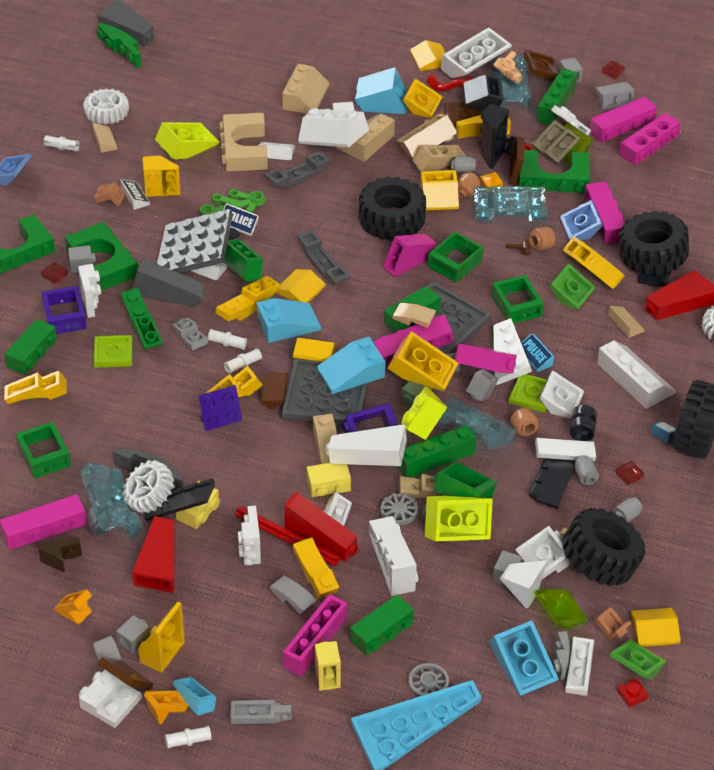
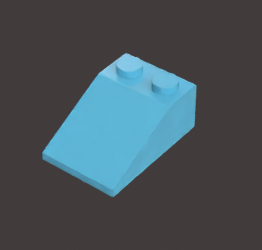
[256,298,322,343]
[317,337,385,394]
[489,620,559,696]

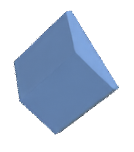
[0,154,32,186]
[560,200,603,240]

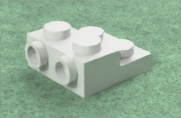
[78,264,101,318]
[238,506,261,565]
[515,526,570,579]
[79,670,142,728]

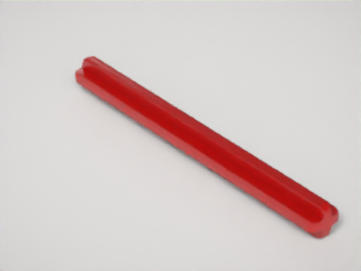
[235,507,341,566]

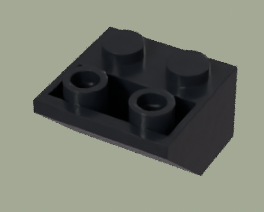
[462,74,504,111]

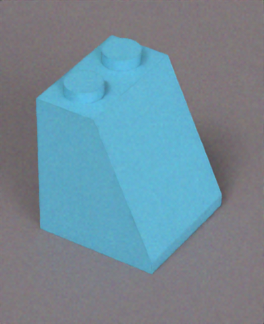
[355,68,407,114]

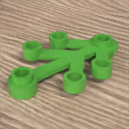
[200,189,265,216]

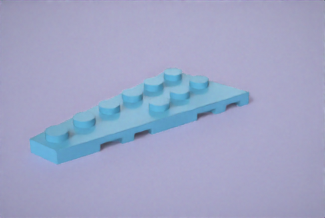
[351,680,481,770]

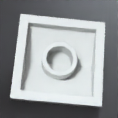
[540,371,584,419]

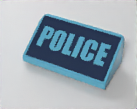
[521,334,554,372]

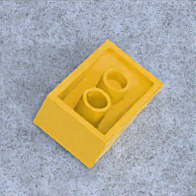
[387,331,459,391]
[138,602,185,673]

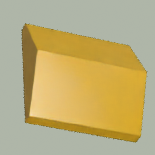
[410,40,446,71]
[403,78,443,118]
[275,269,326,303]
[293,338,337,362]
[630,608,681,647]

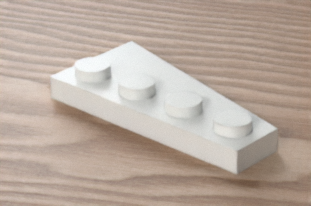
[494,318,532,385]

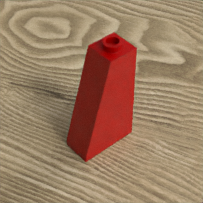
[644,270,714,320]
[284,492,358,562]
[132,516,175,593]

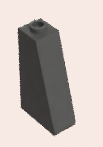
[97,0,154,47]
[132,259,206,308]

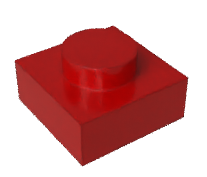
[617,679,648,708]

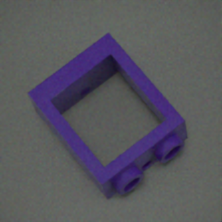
[41,286,87,334]
[342,403,399,433]

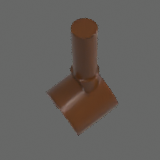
[506,241,531,255]

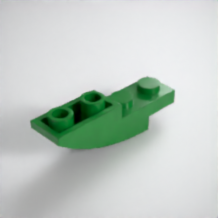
[97,23,142,68]
[121,288,163,350]

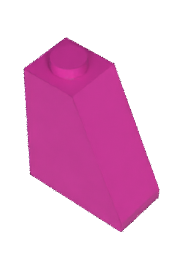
[383,234,437,277]
[455,344,517,374]

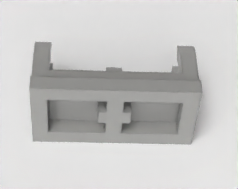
[596,82,634,110]

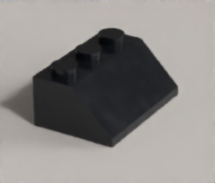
[479,104,509,169]

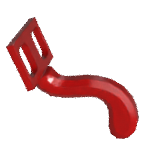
[427,74,473,95]

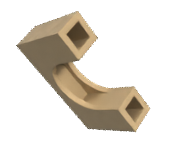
[220,113,268,172]

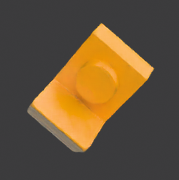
[53,589,92,624]
[144,691,189,725]

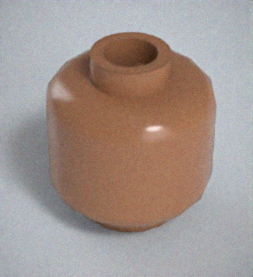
[458,173,481,199]
[529,227,556,251]
[510,408,539,437]

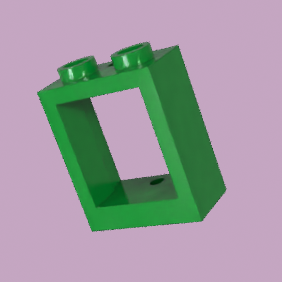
[428,232,484,283]
[491,275,544,324]
[16,421,71,479]
[433,462,497,499]

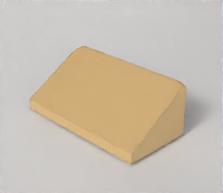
[92,123,118,153]
[608,306,644,338]

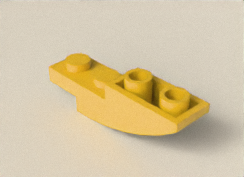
[563,236,625,289]
[215,276,280,321]

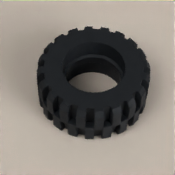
[359,177,426,241]
[619,211,689,276]
[673,380,714,459]
[562,508,645,586]

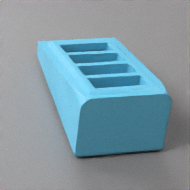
[173,677,216,715]

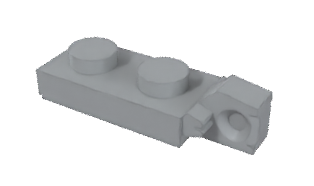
[230,700,292,724]

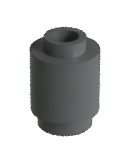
[86,506,110,537]

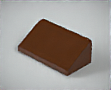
[261,372,288,409]

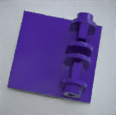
[199,385,242,431]

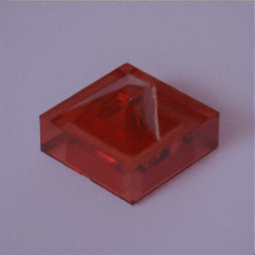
[602,60,625,79]
[41,262,68,284]
[616,461,644,485]

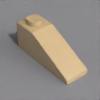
[412,145,466,172]
[313,414,337,464]

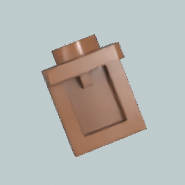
[94,182,125,206]
[593,607,632,640]

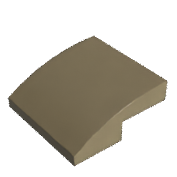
[532,120,581,164]

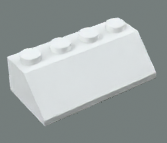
[441,28,512,78]
[298,108,369,147]
[597,341,676,409]

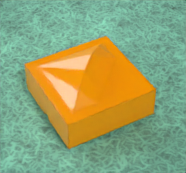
[480,172,503,191]

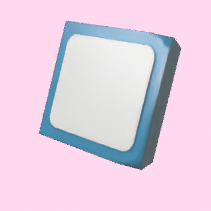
[651,421,676,443]

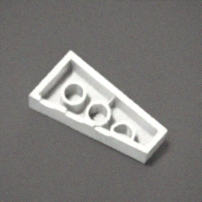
[369,516,418,596]

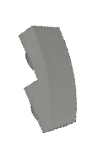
[172,318,208,351]
[269,576,317,615]
[552,631,570,680]

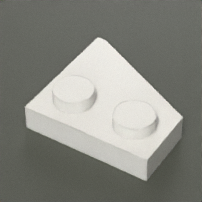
[551,105,591,136]

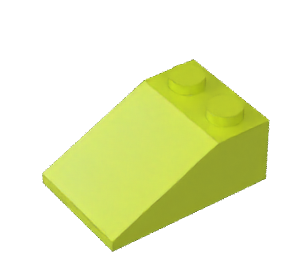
[155,122,219,160]
[401,386,447,440]
[425,496,493,541]

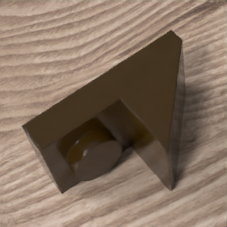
[38,537,82,572]

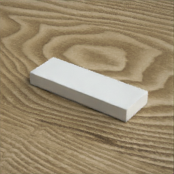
[535,438,596,462]
[565,637,594,696]

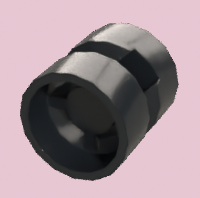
[570,405,597,441]

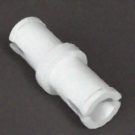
[44,135,80,152]
[208,329,247,350]
[224,349,262,374]
[165,726,212,748]

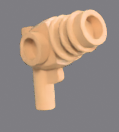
[493,51,523,84]

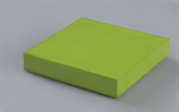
[94,335,133,368]
[509,374,547,413]

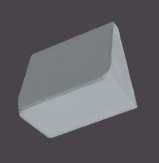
[92,636,122,668]

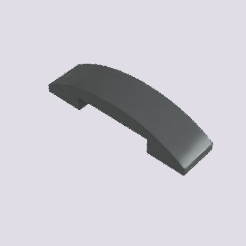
[265,151,330,187]
[297,229,351,285]
[113,448,183,490]

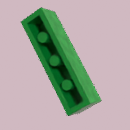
[537,68,578,125]
[397,425,476,478]

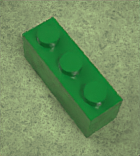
[224,239,263,282]
[384,286,441,333]
[4,319,57,375]
[350,595,414,656]

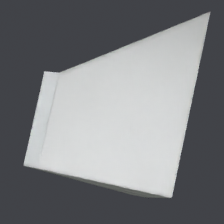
[500,560,547,608]

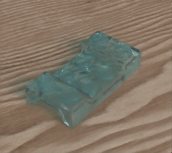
[492,56,532,109]
[474,187,547,221]
[438,397,518,450]
[80,461,143,539]

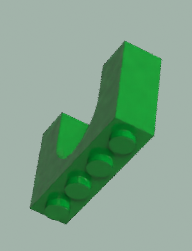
[519,150,590,193]
[0,214,55,274]
[64,222,139,291]

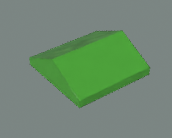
[550,263,596,310]
[610,640,666,680]

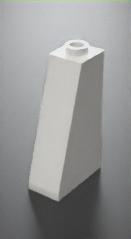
[326,425,407,466]

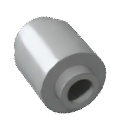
[451,156,476,173]
[574,455,599,485]
[612,497,642,523]

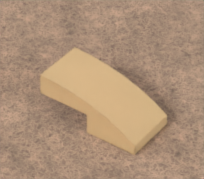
[392,303,436,328]
[398,474,441,498]

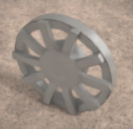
[380,493,418,525]
[409,663,449,697]

